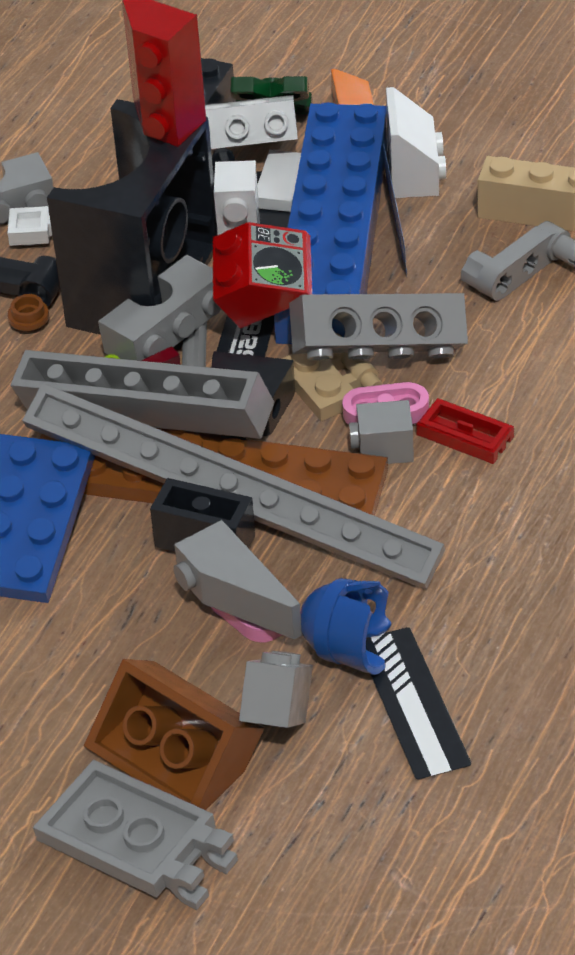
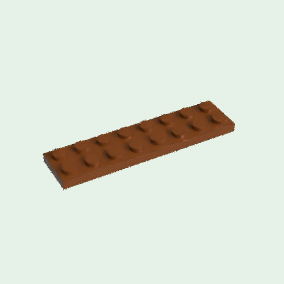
[39,428,388,516]

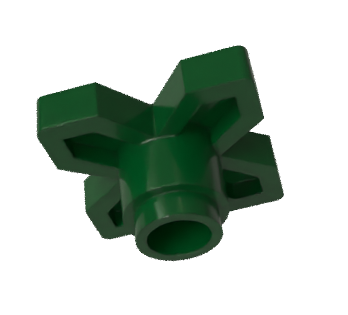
[230,76,313,114]

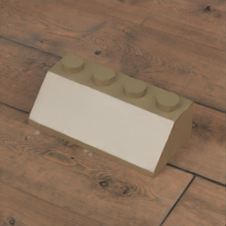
[478,156,575,231]

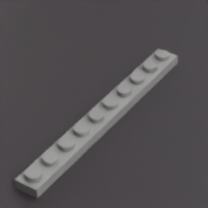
[22,383,445,590]

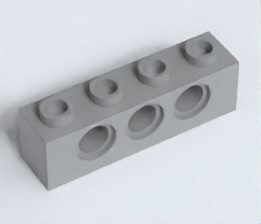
[289,293,468,360]

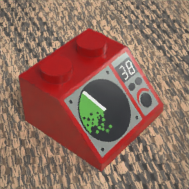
[213,222,313,328]

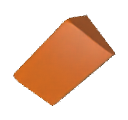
[331,69,374,105]

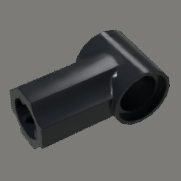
[0,256,60,307]

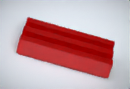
[416,398,514,464]

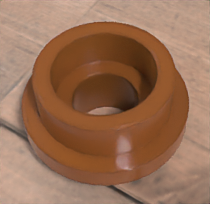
[8,294,49,332]

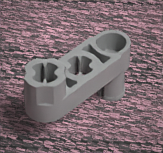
[460,221,575,301]

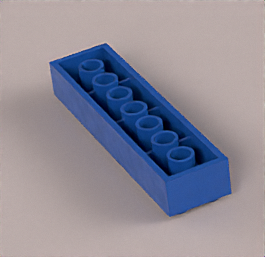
[274,102,387,344]

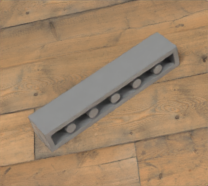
[10,350,274,439]

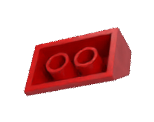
[122,0,206,147]

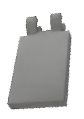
[33,759,238,910]

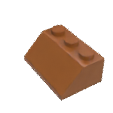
[84,659,265,810]

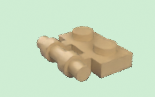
[281,333,383,421]

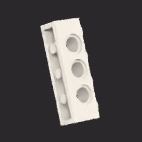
[205,95,298,149]

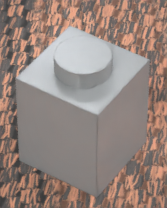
[349,400,414,464]

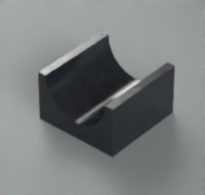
[47,99,218,335]

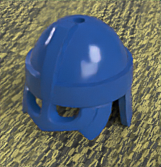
[300,578,392,675]

